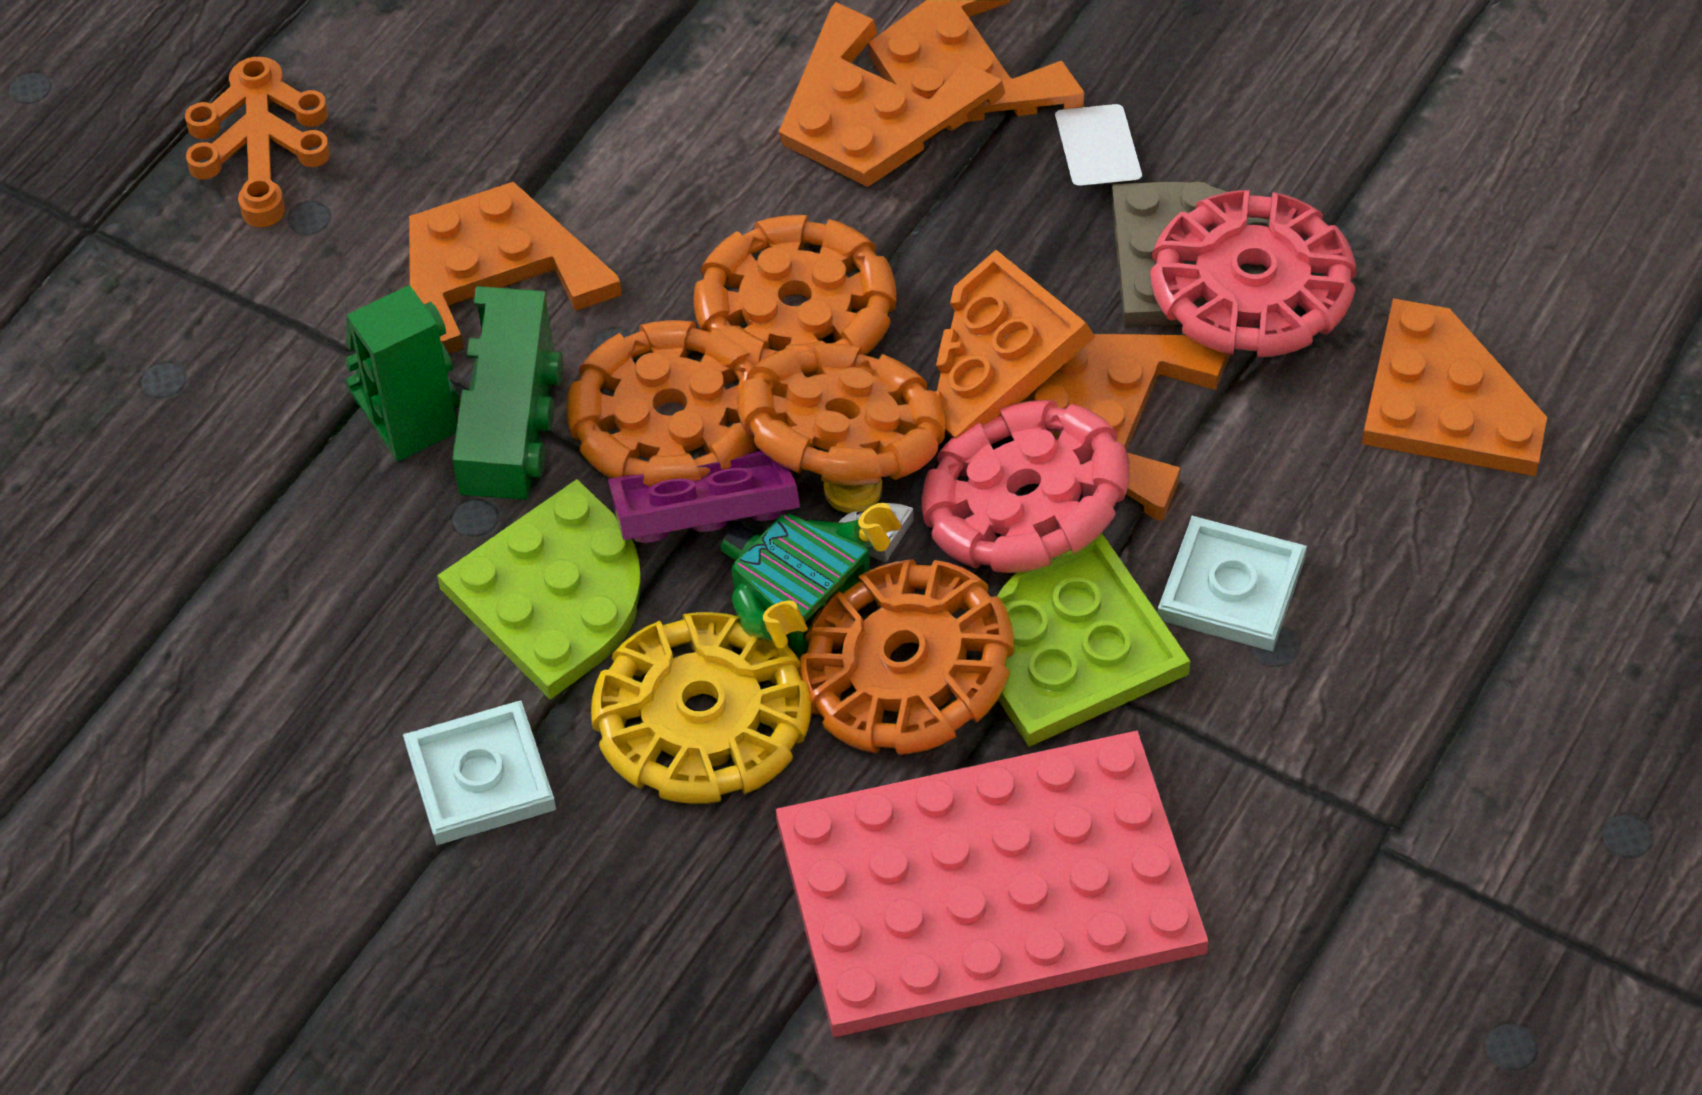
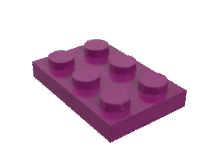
[608,451,800,543]

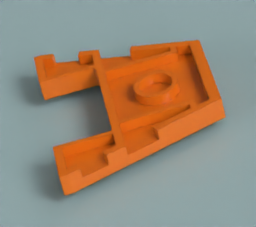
[868,0,1084,122]
[779,2,1005,187]
[409,182,622,354]
[1022,334,1230,521]

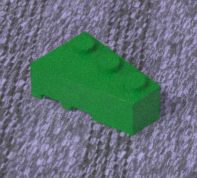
[345,285,460,462]
[452,286,563,500]

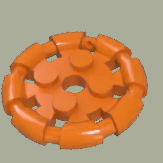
[693,215,897,377]
[566,320,758,487]
[737,343,946,485]
[799,559,1014,755]

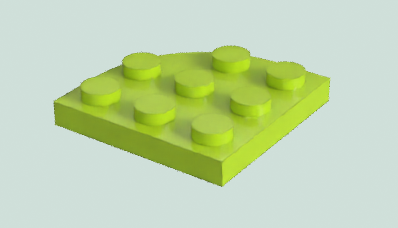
[437,479,641,700]
[997,533,1190,747]

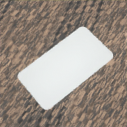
[1055,104,1142,186]

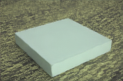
[1157,516,1307,652]
[403,700,556,845]

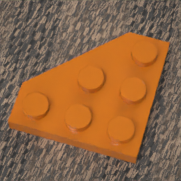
[935,250,1095,439]
[1362,298,1547,477]

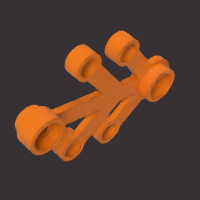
[185,57,330,228]

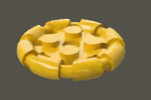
[591,612,812,804]

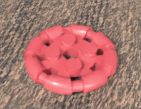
[1150,190,1357,358]
[921,400,1130,573]

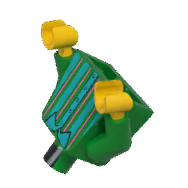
[721,503,902,658]

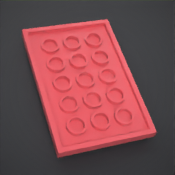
[776,730,1209,1038]

